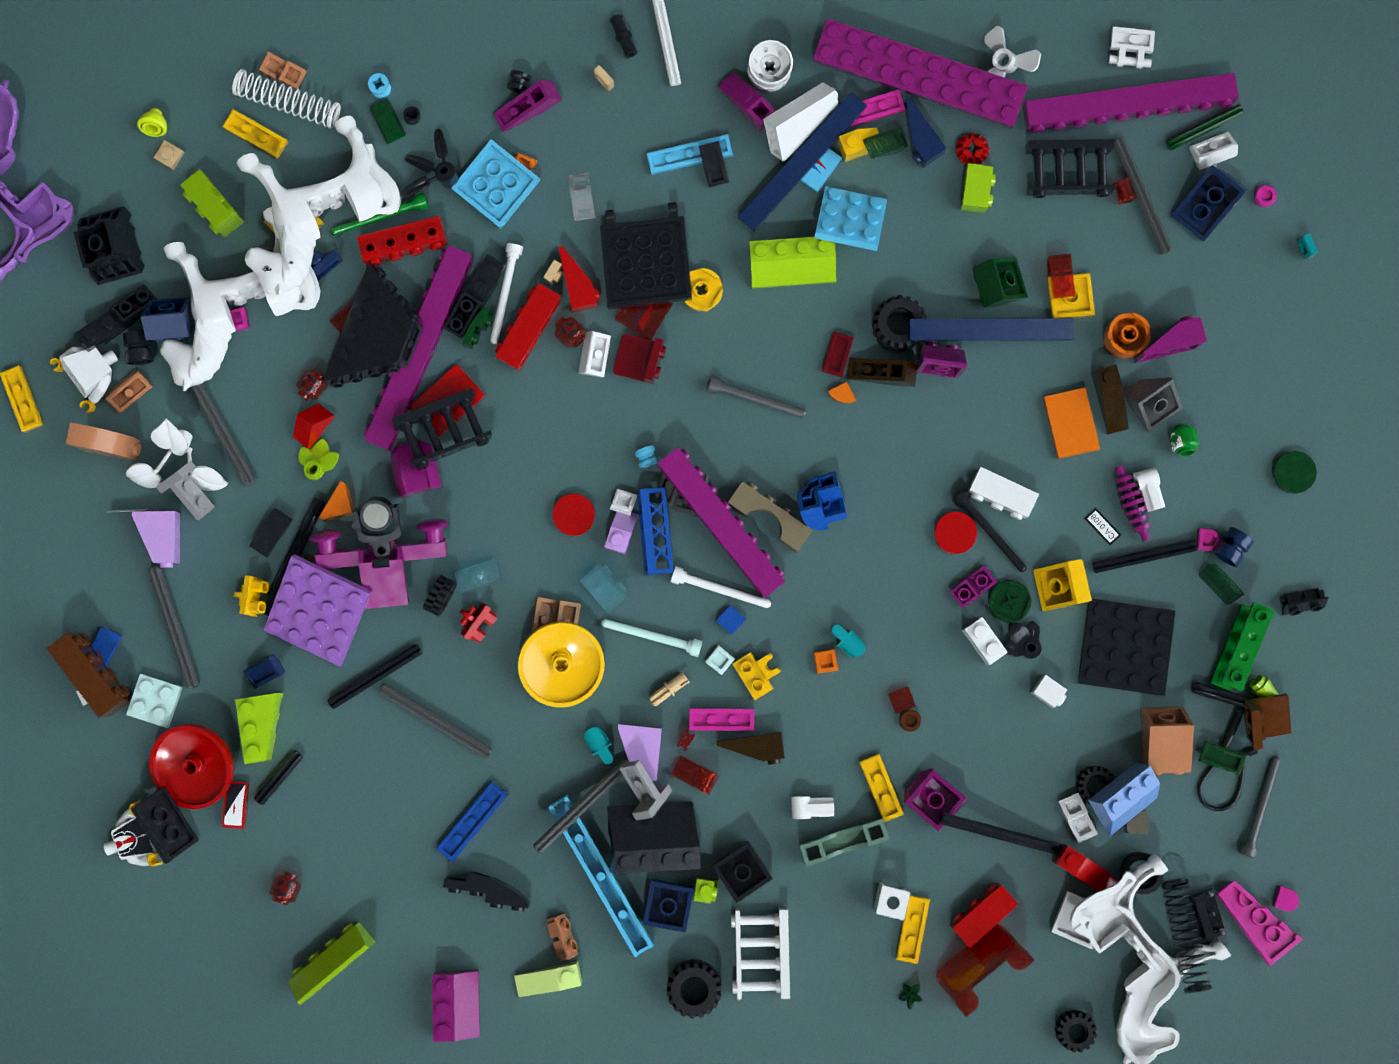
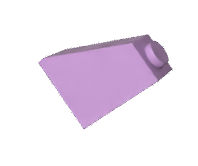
[132,511,180,568]
[618,724,662,781]

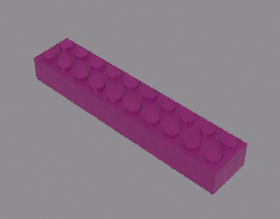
[813,18,1028,129]

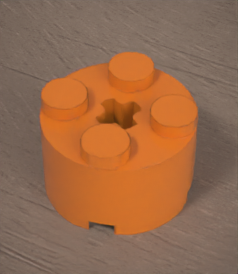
[1103,313,1151,359]

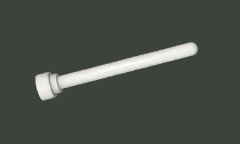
[490,243,523,344]
[671,566,771,608]

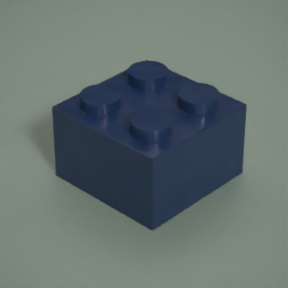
[141,297,195,342]
[643,879,694,933]

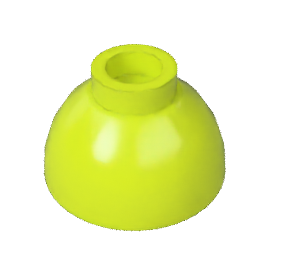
[137,108,167,137]

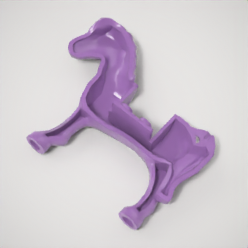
[0,79,75,282]

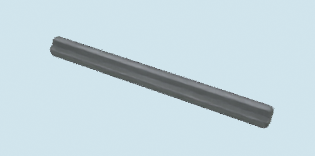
[1114,137,1172,254]
[190,383,256,486]
[148,566,199,689]
[379,684,492,758]
[533,758,629,853]

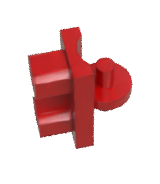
[459,602,498,643]

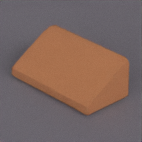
[104,368,152,414]

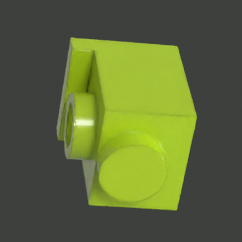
[694,877,719,903]

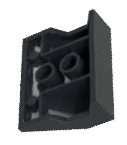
[607,802,700,874]

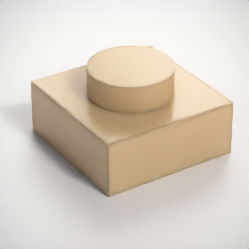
[154,140,184,170]
[543,260,564,286]

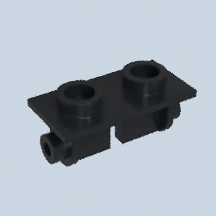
[1280,588,1329,616]

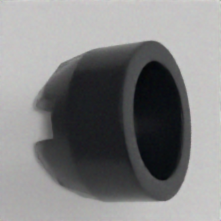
[403,106,420,125]

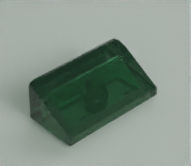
[1199,563,1244,605]

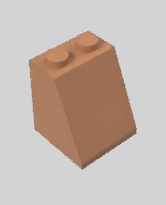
[1140,707,1194,775]

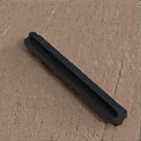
[1092,540,1198,573]
[327,644,423,709]

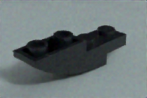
[443,254,507,339]
[75,284,158,352]
[443,871,531,911]

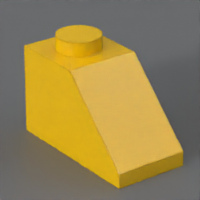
[837,128,884,162]

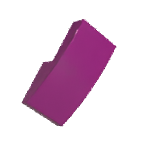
[950,565,998,609]

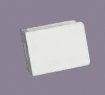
[873,882,910,920]

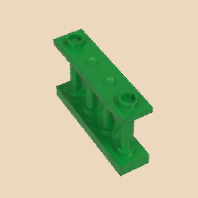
[1209,602,1275,691]

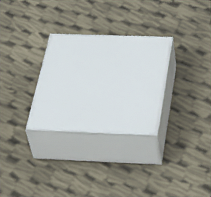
[610,488,637,516]

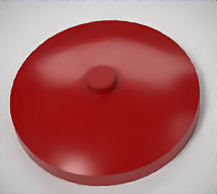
[149,723,234,809]

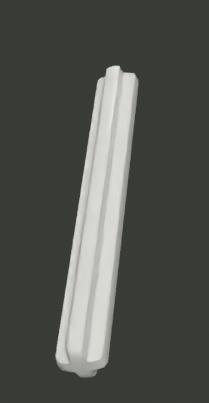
[652,0,681,86]

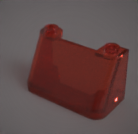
[936,924,1035,1017]

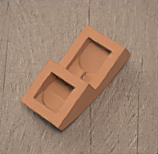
[259,52,307,90]

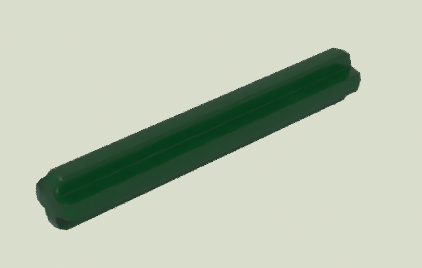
[1166,105,1244,150]

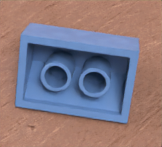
[1088,762,1160,836]

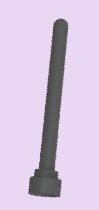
[707,376,807,418]
[1238,756,1280,858]

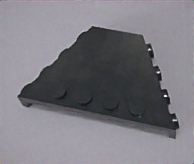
[323,263,424,388]

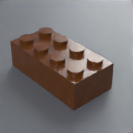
[46,632,131,718]

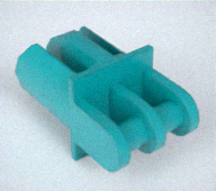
[831,625,866,658]
[584,727,614,764]

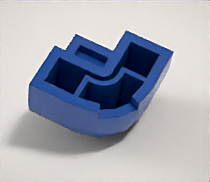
[797,471,848,530]

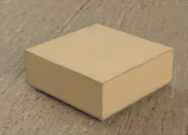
[594,65,614,91]

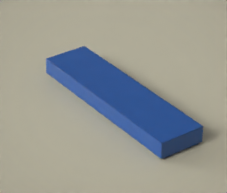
[436,781,508,863]

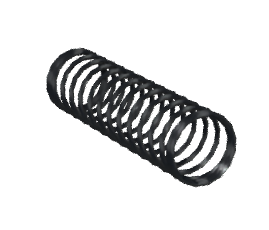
[1161,878,1212,993]

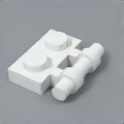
[1108,27,1155,69]

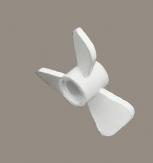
[984,26,1041,78]

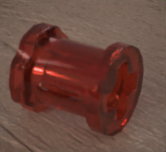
[1112,178,1137,205]

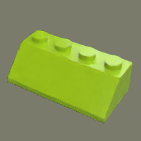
[749,237,836,288]
[288,922,375,1005]

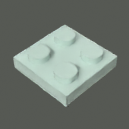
[126,674,183,728]

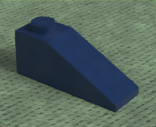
[904,97,946,168]

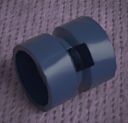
[1213,527,1254,567]

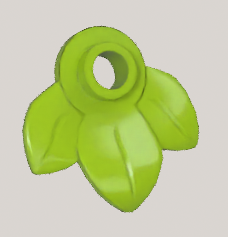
[298,439,339,480]

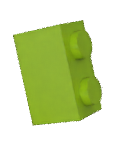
[960,163,996,213]

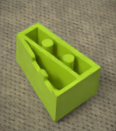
[180,169,244,237]

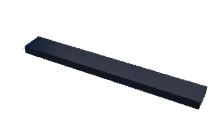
[738,92,867,232]
[908,318,1074,341]

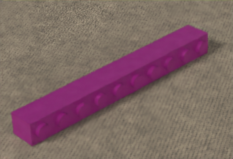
[1023,73,1239,133]
[363,245,474,452]

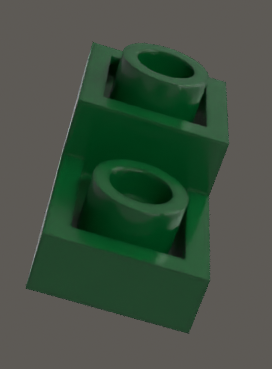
[462,306,494,350]

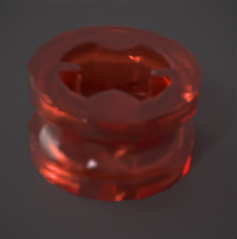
[677,730,695,751]

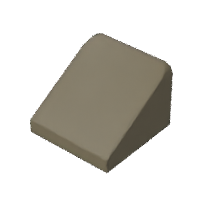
[1124,811,1149,834]

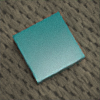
[1297,233,1318,260]

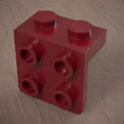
[613,334,667,384]

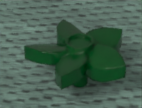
[898,983,923,1010]

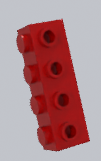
[357,216,448,267]
[495,283,562,372]

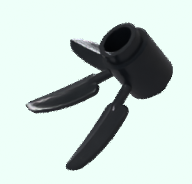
[400,129,460,198]

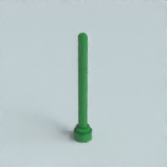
[330,192,429,236]

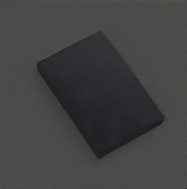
[130,786,199,864]

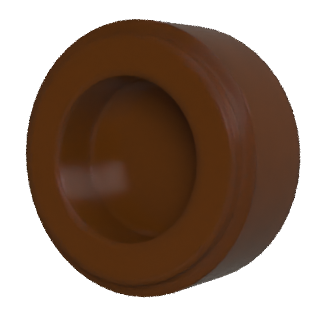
[899,710,921,732]

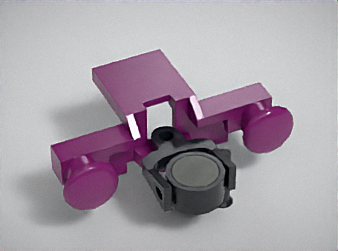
[309,496,449,609]

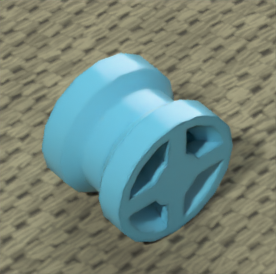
[368,73,391,99]
[634,445,659,469]

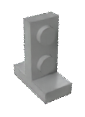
[156,461,215,521]
[619,760,672,820]

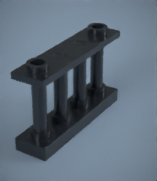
[1026,139,1115,198]
[392,388,492,471]

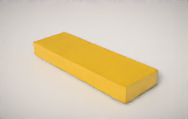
[222,109,288,159]
[0,365,44,432]
[859,754,904,822]
[896,895,930,964]

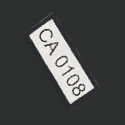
[1084,508,1121,545]

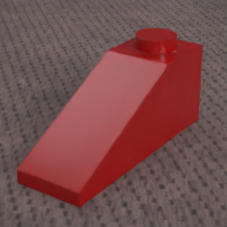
[558,246,600,312]
[1052,844,1119,892]

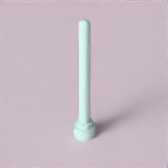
[601,619,702,657]

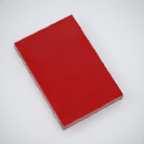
[410,364,486,437]

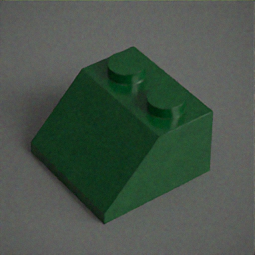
[972,257,1028,308]

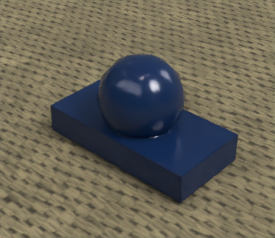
[311,250,343,281]
[243,654,286,689]

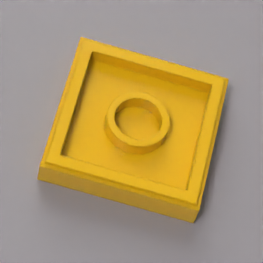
[1047,273,1095,318]

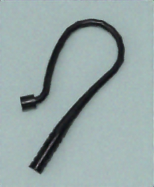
[1197,709,1258,811]

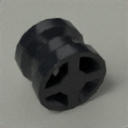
[506,70,531,94]

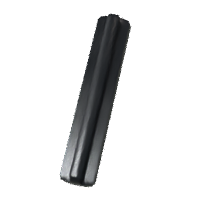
[1191,682,1254,708]
[254,750,303,805]

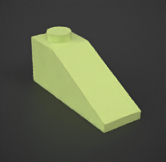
[514,961,583,997]

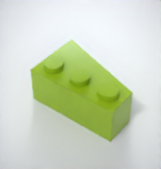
[235,693,283,764]

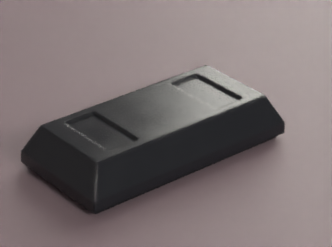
[698,141,729,188]

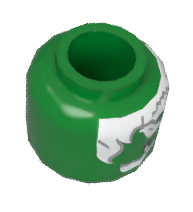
[1169,423,1199,457]

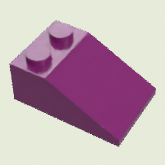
[1134,315,1207,363]
[917,342,967,378]

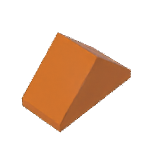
[319,481,355,522]

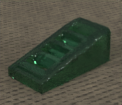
[863,128,908,159]

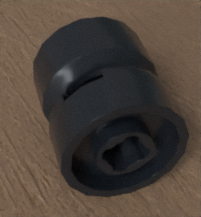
[122,330,154,365]

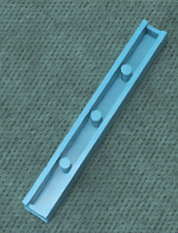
[548,794,655,957]

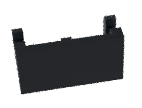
[1189,889,1227,941]

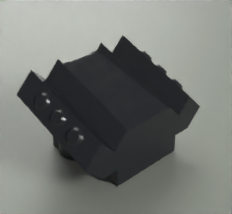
[73,206,145,285]

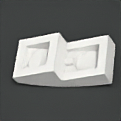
[1058,793,1098,843]

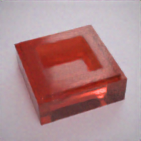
[888,686,916,714]

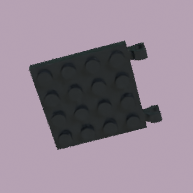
[600,202,692,310]

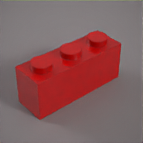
[950,883,1019,948]

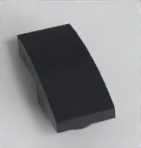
[249,508,293,558]

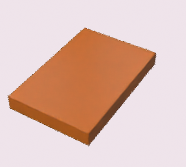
[1043,387,1100,459]

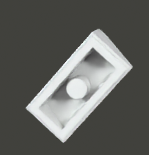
[1189,132,1238,170]
[579,331,611,377]

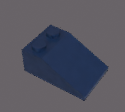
[1171,163,1248,242]

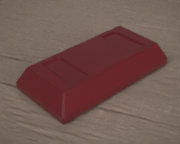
[822,331,854,378]

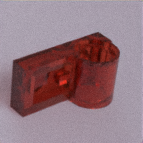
[1047,254,1075,299]
[671,756,719,795]

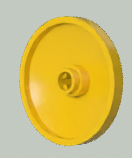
[518,621,605,707]

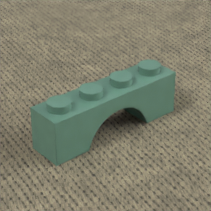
[799,817,890,867]

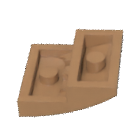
[530,597,581,634]

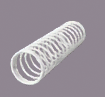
[232,69,341,129]

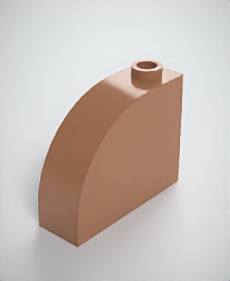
[66,423,141,461]

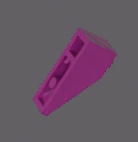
[494,80,562,132]

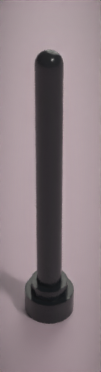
[952,488,1026,572]

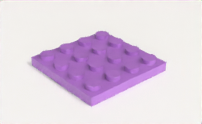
[264,554,372,667]

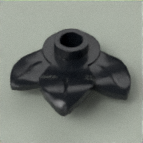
[1002,621,1042,659]

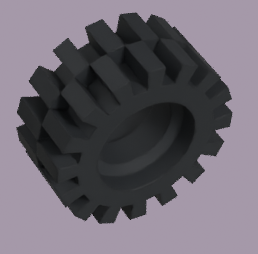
[423,575,457,617]
[1075,766,1115,804]
[1055,1010,1097,1053]

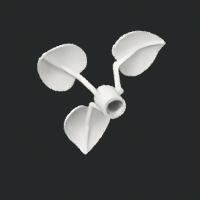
[126,419,228,491]

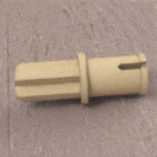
[649,672,690,706]

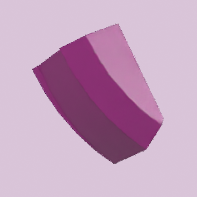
[390,440,443,499]
[904,768,967,832]

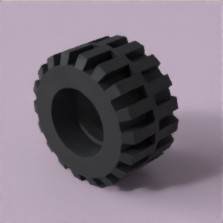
[872,295,927,352]
[667,959,722,1019]

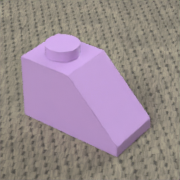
[604,512,639,555]

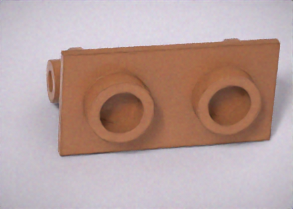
[546,913,578,961]

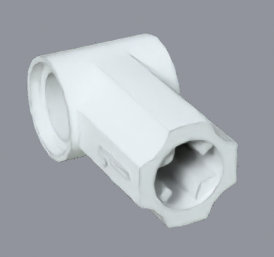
[1133,467,1165,512]
[791,796,834,819]

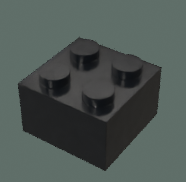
[712,841,773,903]

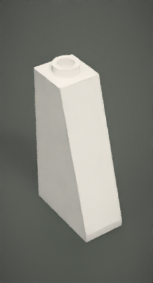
[763,82,839,161]

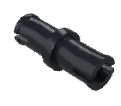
[610,14,637,58]

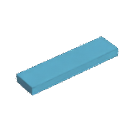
[646,134,733,175]

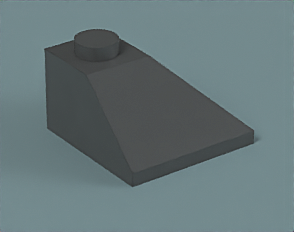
[1124,377,1183,432]

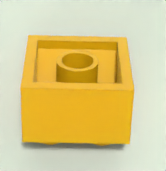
[1033,559,1092,612]

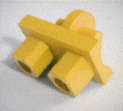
[233,575,269,617]

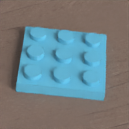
[451,139,541,229]
[814,186,887,251]

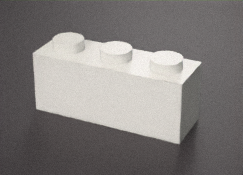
[967,467,1039,520]

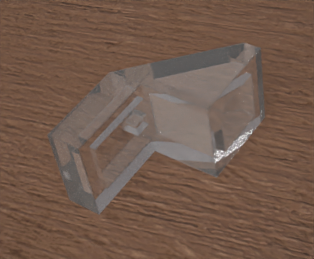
[568,172,595,221]

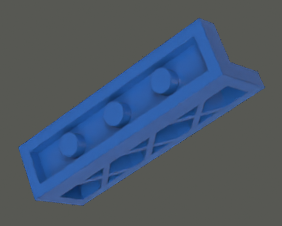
[637,487,674,576]

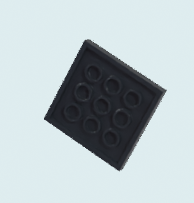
[1078,599,1176,696]

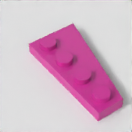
[1215,881,1303,966]

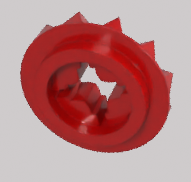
[955,132,990,165]

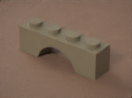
[728,481,813,553]

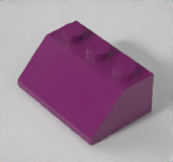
[432,970,480,1042]

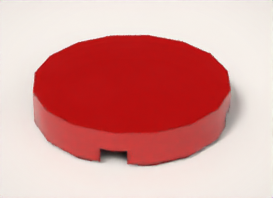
[552,494,595,536]
[934,512,978,555]

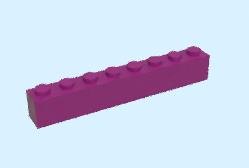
[656,447,785,598]

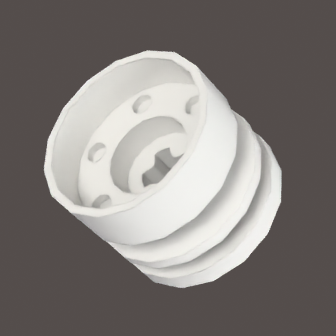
[747,40,793,92]

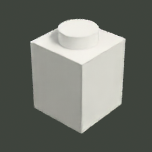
[1030,675,1067,708]

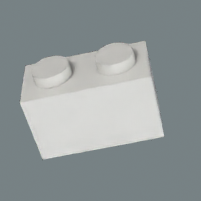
[962,617,1008,665]

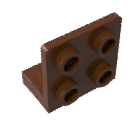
[1244,693,1291,750]

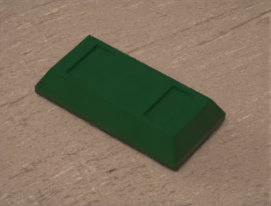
[369,98,406,145]
[1198,741,1246,776]

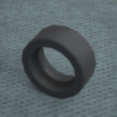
[1120,852,1164,894]

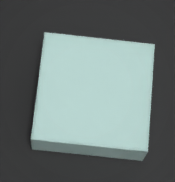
[705,645,735,675]

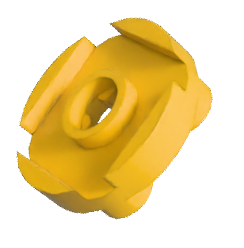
[684,268,723,312]

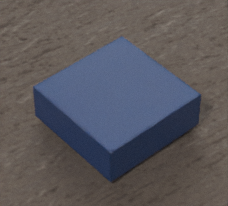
[716,605,746,635]

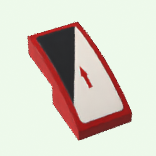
[222,782,250,829]

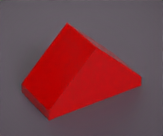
[293,404,335,450]

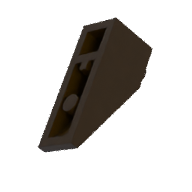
[847,358,917,387]
[1091,364,1129,435]
[717,732,785,765]

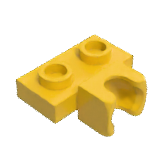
[732,652,782,700]

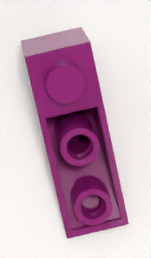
[718,72,775,132]

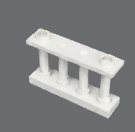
[731,908,790,1000]

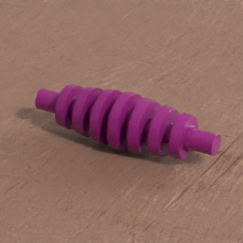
[1115,465,1151,542]

